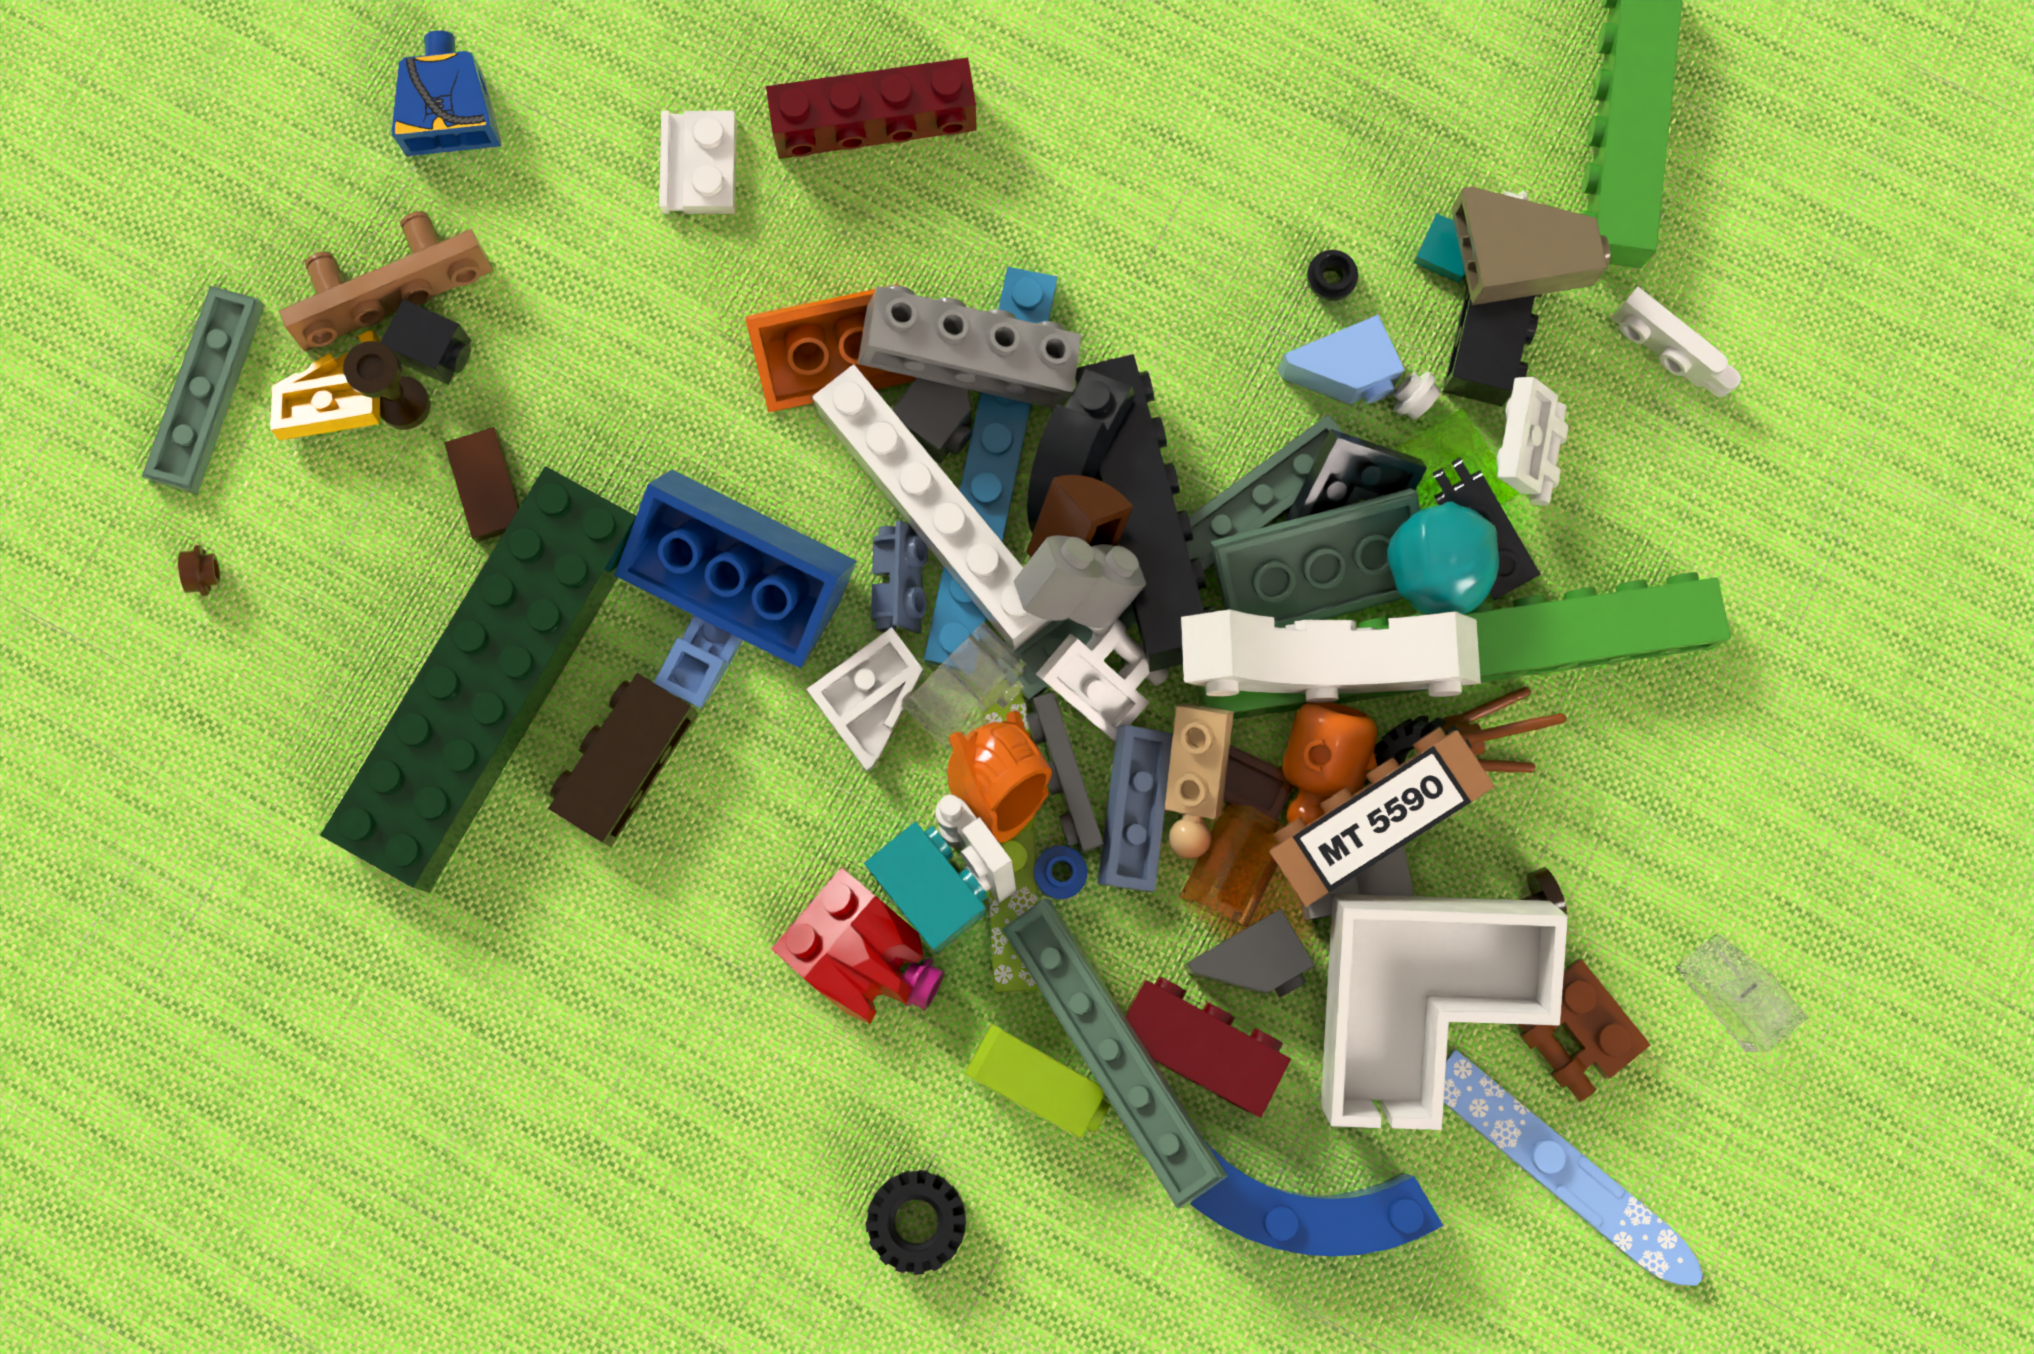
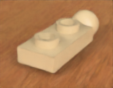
[1164,702,1234,859]

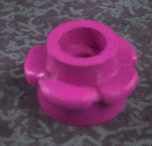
[904,958,945,1011]

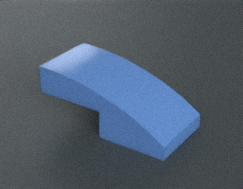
[654,616,743,708]

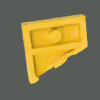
[270,330,381,441]

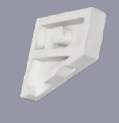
[806,627,924,773]

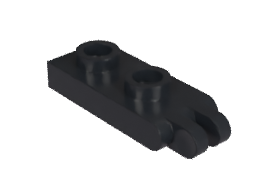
[1433,457,1541,600]

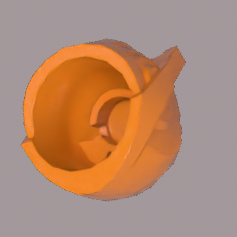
[947,710,1052,843]

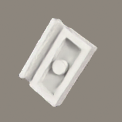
[659,111,737,214]

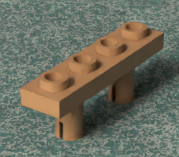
[279,211,493,351]

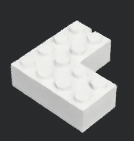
[1321,893,1568,1130]

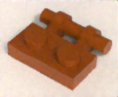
[1518,959,1651,1102]

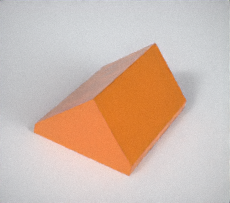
[745,284,917,413]

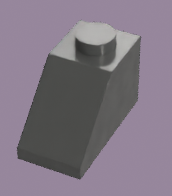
[892,378,973,464]
[1183,909,1315,998]

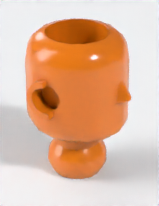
[1282,702,1378,825]

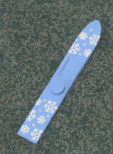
[1444,1049,1703,1286]

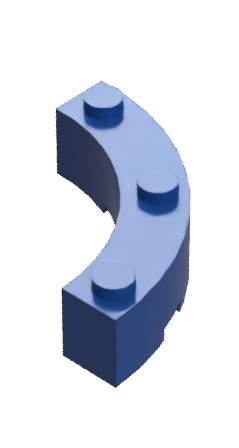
[1189,1138,1444,1257]

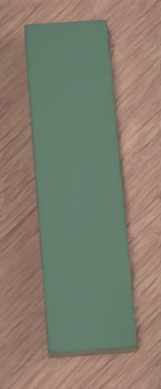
[142,286,265,495]

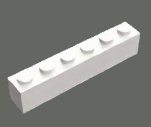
[812,364,1053,651]

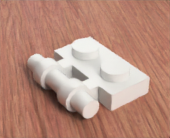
[1497,377,1569,506]
[1036,619,1169,742]
[936,795,1016,903]

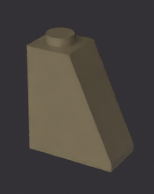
[1451,187,1610,305]

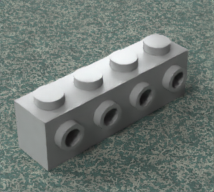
[858,285,1081,409]

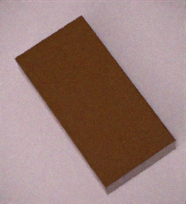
[444,427,520,543]
[1223,745,1293,826]

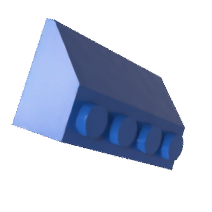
[614,469,857,668]

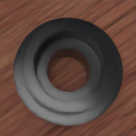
[1307,250,1358,301]

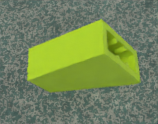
[964,1024,1110,1139]

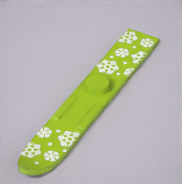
[982,675,1040,992]

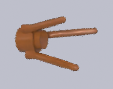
[1443,687,1567,773]

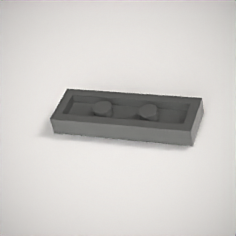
[1025,692,1104,855]

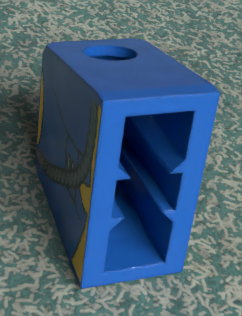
[392,30,501,156]

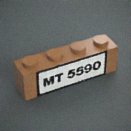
[1269,727,1495,907]

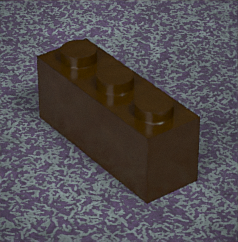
[548,673,698,848]

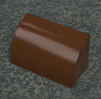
[1026,475,1133,557]

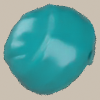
[1387,501,1499,615]

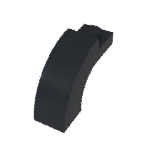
[1027,369,1136,534]

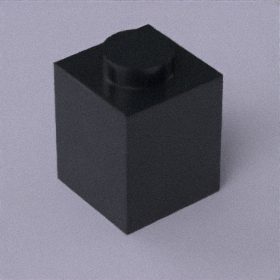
[381,299,471,385]

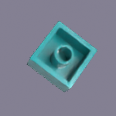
[864,821,987,955]

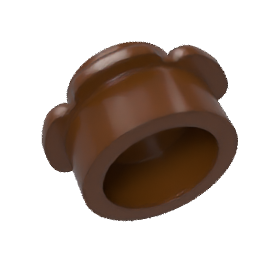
[178,545,220,596]

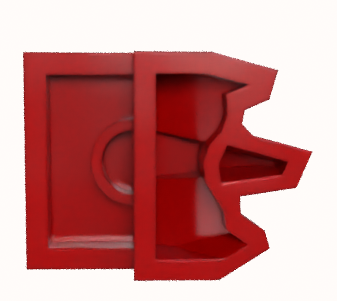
[771,867,924,1024]

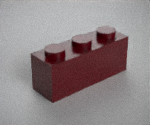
[1125,976,1291,1118]

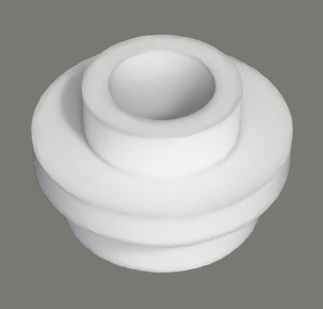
[1393,371,1441,420]

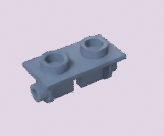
[870,520,928,634]

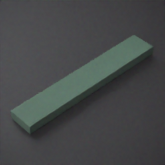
[1002,898,1228,1209]

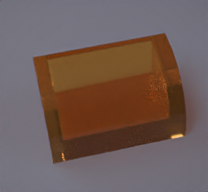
[1179,804,1285,927]

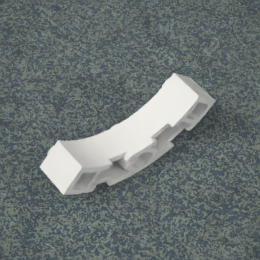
[1181,609,1481,703]

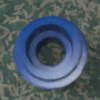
[1034,845,1088,899]

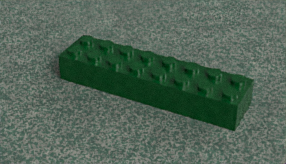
[320,466,636,893]

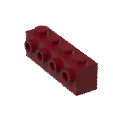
[766,57,977,159]

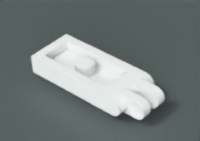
[1611,287,1741,397]

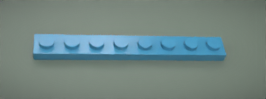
[924,267,1057,673]

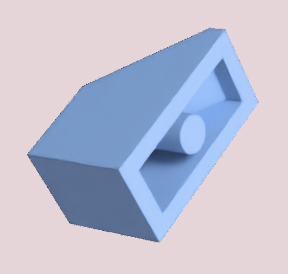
[1278,315,1405,404]

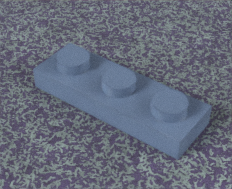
[1098,725,1173,892]

